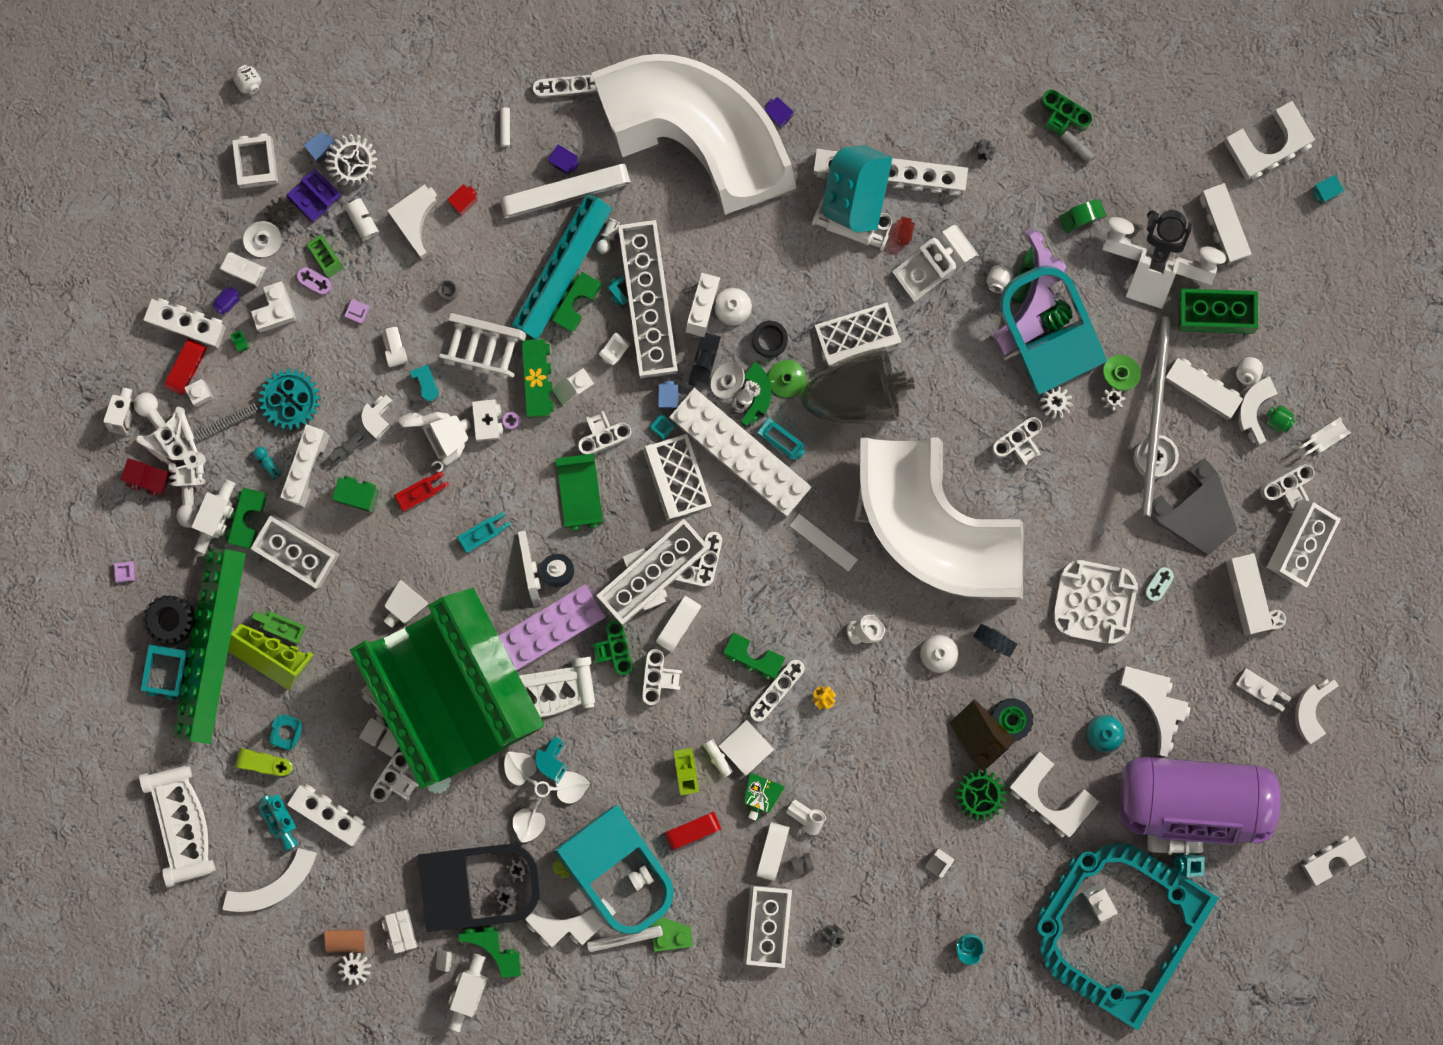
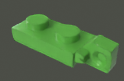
[252,611,307,644]

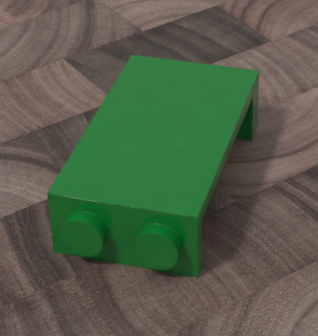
[556,453,603,531]

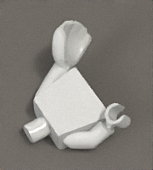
[398,412,471,472]

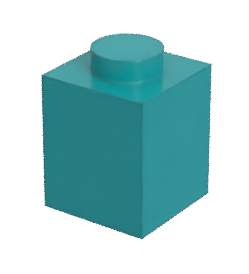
[1312,174,1345,204]

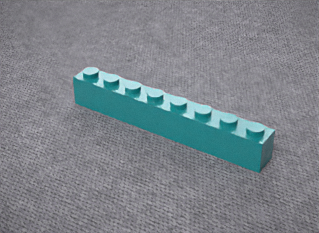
[511,194,612,340]

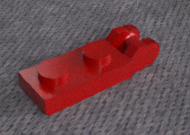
[394,471,450,512]

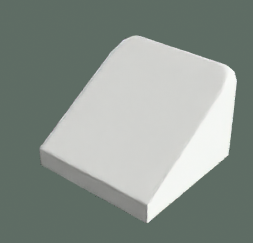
[436,950,452,972]

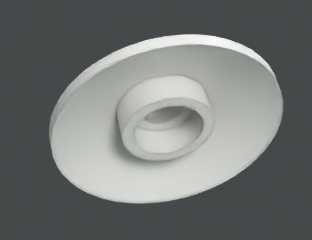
[243,221,282,257]
[711,362,745,399]

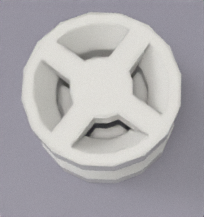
[1269,610,1286,630]

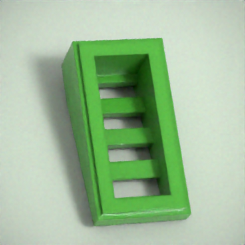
[306,234,344,278]

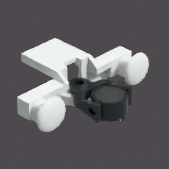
[1102,210,1226,309]

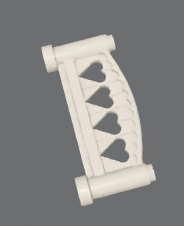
[519,657,595,717]
[139,766,216,888]

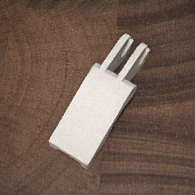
[1296,417,1351,458]

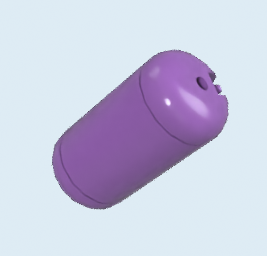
[1119,757,1281,845]

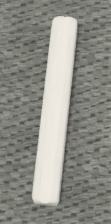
[587,926,663,952]

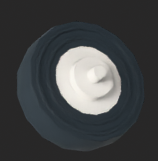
[540,554,574,588]

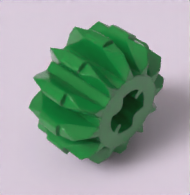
[1040,299,1073,331]

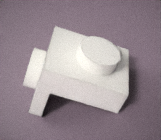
[599,333,631,365]

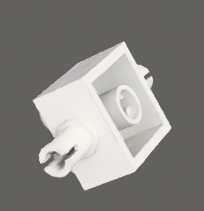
[192,479,236,554]
[448,953,488,1032]

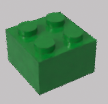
[332,475,380,513]

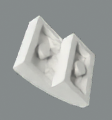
[718,720,774,775]

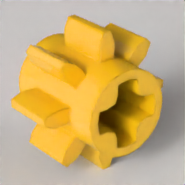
[811,686,836,710]

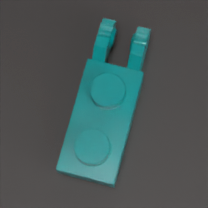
[456,511,512,554]

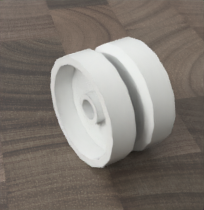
[1133,435,1179,479]

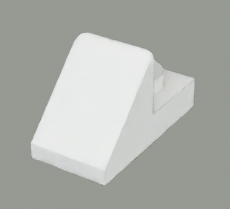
[553,368,594,406]

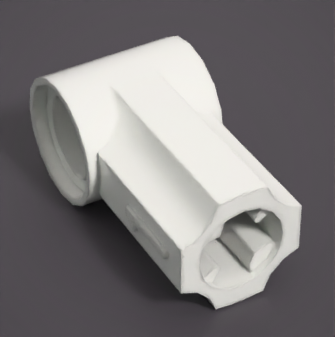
[381,327,408,367]
[786,800,826,835]

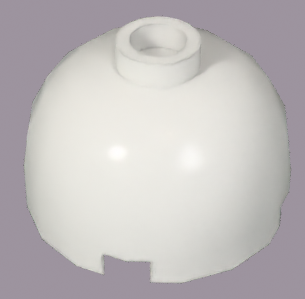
[714,288,752,326]
[920,635,959,673]

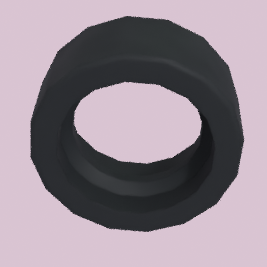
[752,320,788,358]

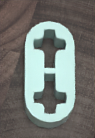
[1145,568,1174,601]

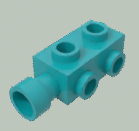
[257,794,299,852]

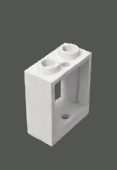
[232,134,278,189]

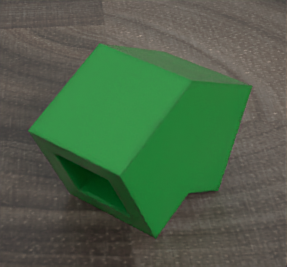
[230,330,250,353]

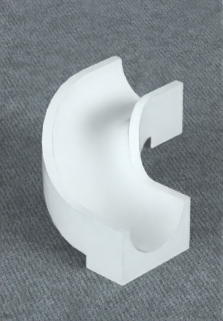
[860,437,1023,600]

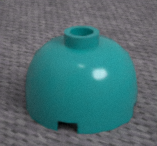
[1086,715,1125,753]

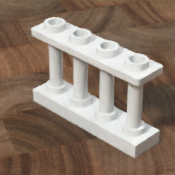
[439,313,526,379]

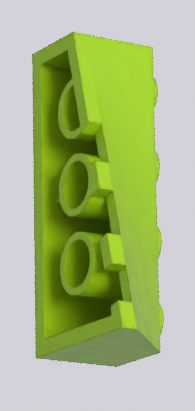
[228,624,314,690]

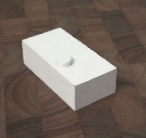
[1266,499,1341,587]
[251,515,340,588]
[1226,553,1273,636]
[743,885,792,968]

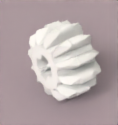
[1040,386,1073,419]
[338,952,371,986]

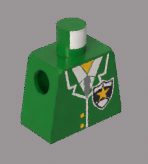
[744,773,785,821]

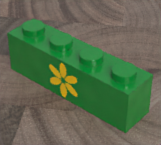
[522,339,554,419]

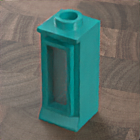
[757,417,806,462]

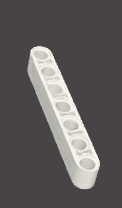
[499,164,631,218]

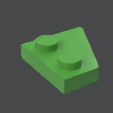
[651,917,693,952]

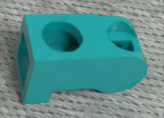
[410,364,439,402]

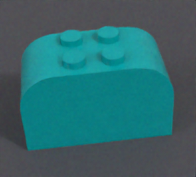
[822,145,893,232]

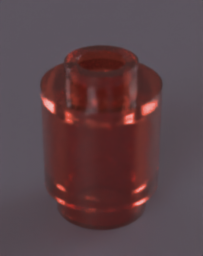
[893,217,915,246]

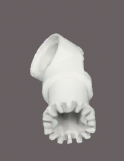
[732,380,760,413]

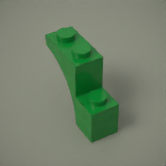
[459,927,522,978]

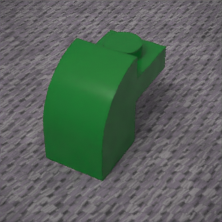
[1059,199,1107,233]

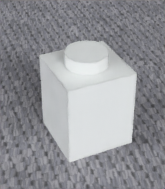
[185,379,214,407]

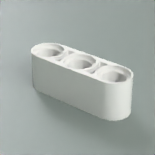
[656,595,701,653]
[756,822,789,881]

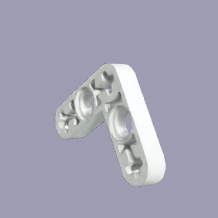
[675,532,722,587]

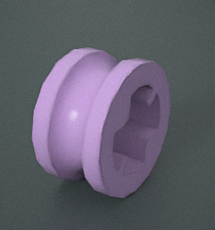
[502,412,521,429]

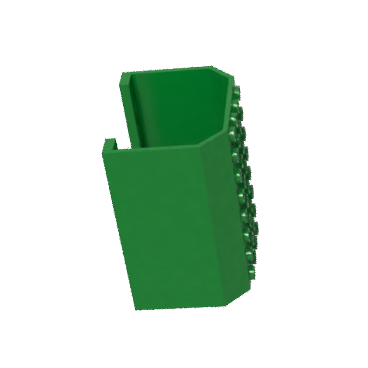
[349,588,545,790]

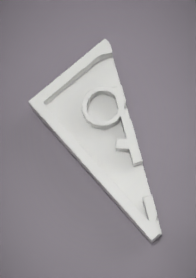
[518,531,541,607]

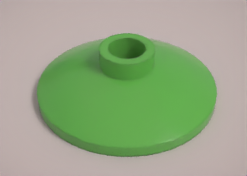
[1103,355,1141,391]
[768,360,806,398]

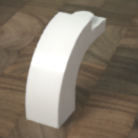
[1238,376,1278,446]
[1295,679,1339,745]

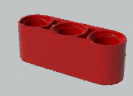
[164,338,207,396]
[663,811,722,851]

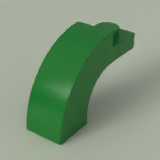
[741,362,771,427]

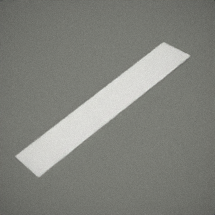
[790,514,858,571]

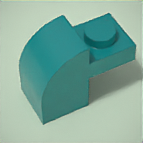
[535,736,568,784]

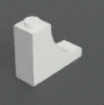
[387,185,437,259]

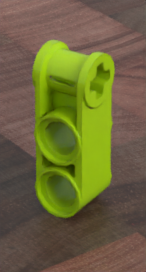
[235,748,293,776]

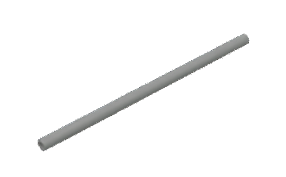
[1141,316,1171,518]

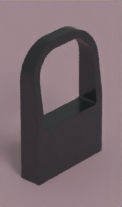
[418,844,540,932]

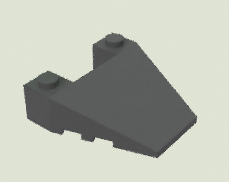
[1151,458,1237,555]

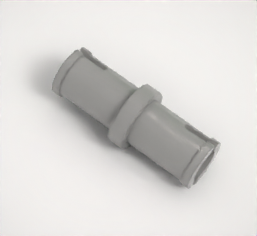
[1060,130,1096,165]

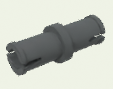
[329,431,366,465]

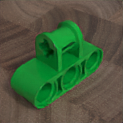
[1041,90,1092,138]
[590,620,633,676]

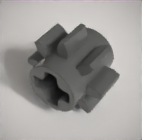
[971,139,996,163]
[506,859,529,882]
[494,886,517,909]
[820,924,845,949]

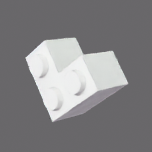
[251,281,297,333]

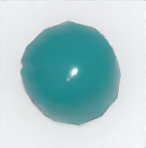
[955,933,985,966]

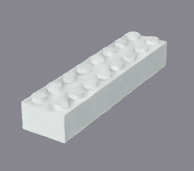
[618,220,678,379]
[670,388,811,518]

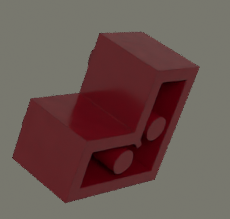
[120,458,171,497]

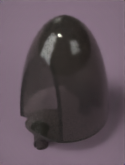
[801,347,915,424]

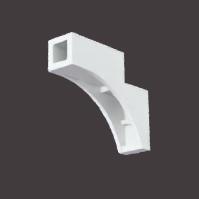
[525,898,616,947]

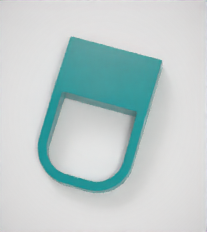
[999,266,1107,395]
[553,804,674,934]

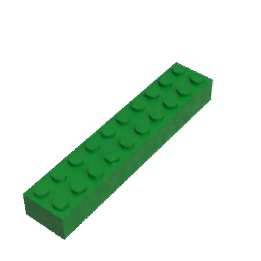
[173,548,246,744]

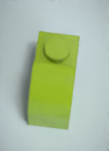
[674,748,699,795]

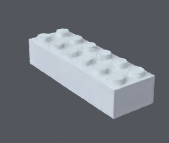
[597,519,710,626]

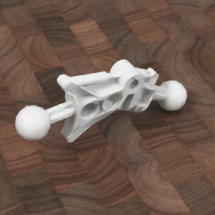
[134,392,206,528]

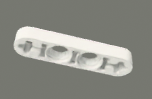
[533,75,597,98]
[750,660,805,722]

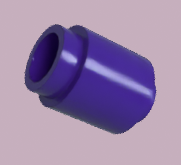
[212,287,240,315]

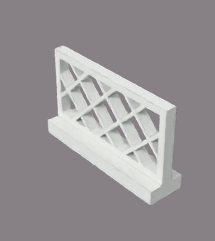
[815,303,902,370]
[642,434,712,521]

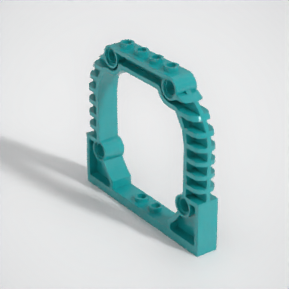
[1036,843,1219,1030]

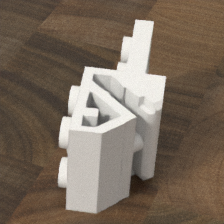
[892,225,979,302]

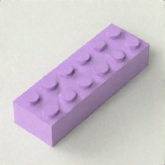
[499,584,606,671]

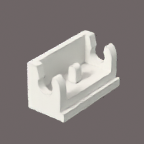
[220,252,266,287]

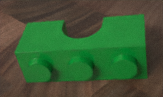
[552,272,602,334]
[226,487,268,550]
[723,632,785,680]

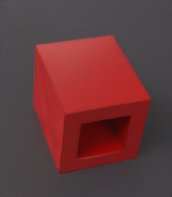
[447,184,478,216]

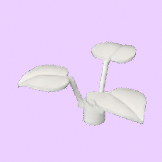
[504,751,590,843]

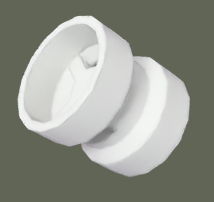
[628,865,654,891]

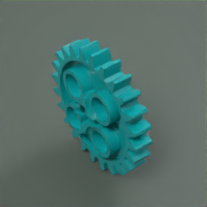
[258,368,322,431]

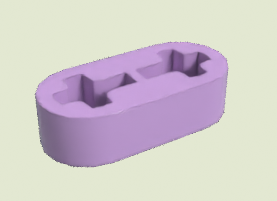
[297,267,332,295]

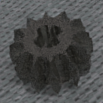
[264,197,297,230]

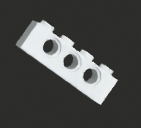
[144,298,226,348]
[287,784,367,846]

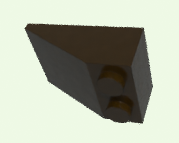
[949,699,1015,772]

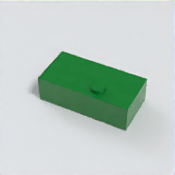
[1178,289,1258,334]

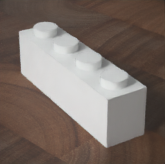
[1199,183,1251,265]
[1165,358,1243,420]

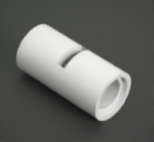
[344,198,379,241]

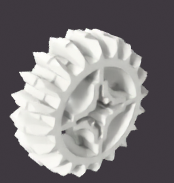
[325,134,377,186]

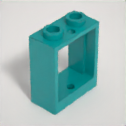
[141,645,188,700]

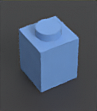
[304,131,335,163]
[658,381,678,410]

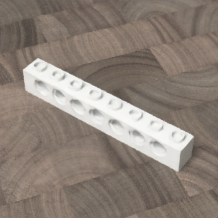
[813,149,968,196]

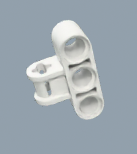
[578,410,632,455]
[992,417,1042,466]
[1260,464,1315,511]
[643,649,682,705]
[370,752,419,802]
[1147,835,1203,855]

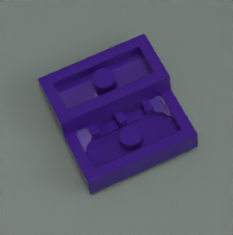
[286,168,341,224]

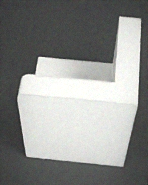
[925,848,954,879]

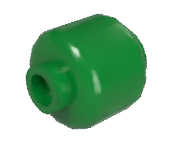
[1266,405,1295,434]

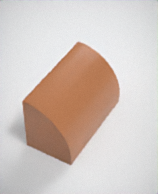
[324,929,366,953]

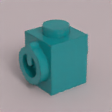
[1173,853,1205,877]

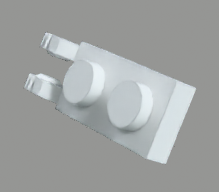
[1235,668,1291,712]

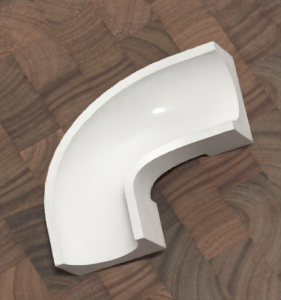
[592,54,796,215]

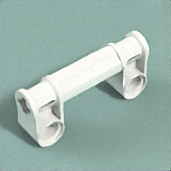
[812,196,892,251]

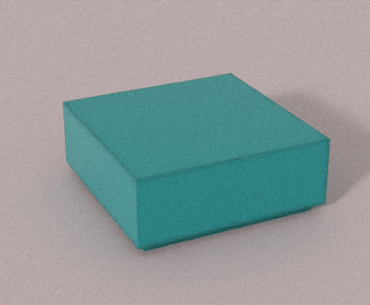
[649,413,676,440]

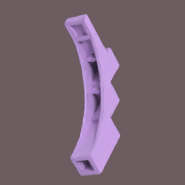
[991,228,1067,355]

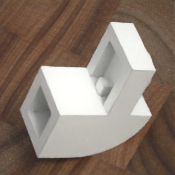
[362,395,393,440]

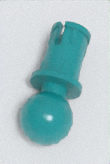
[253,446,282,480]

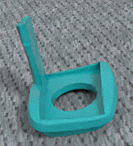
[269,714,302,750]

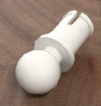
[596,218,620,254]

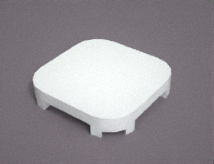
[1053,560,1138,644]

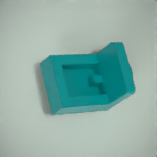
[608,276,629,308]

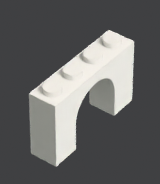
[1223,101,1315,180]
[280,424,330,507]
[1008,752,1099,838]

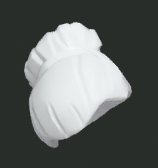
[846,615,885,645]

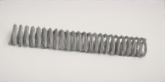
[192,403,260,443]

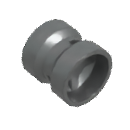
[438,280,458,302]
[791,852,815,876]

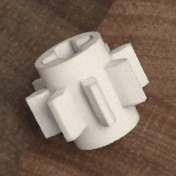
[1101,388,1126,411]

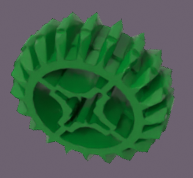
[955,769,1007,821]

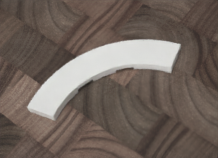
[222,848,317,912]

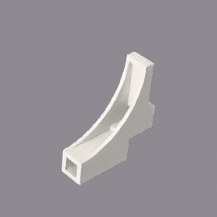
[1119,666,1190,757]

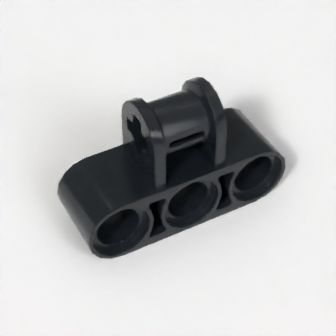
[688,333,721,390]

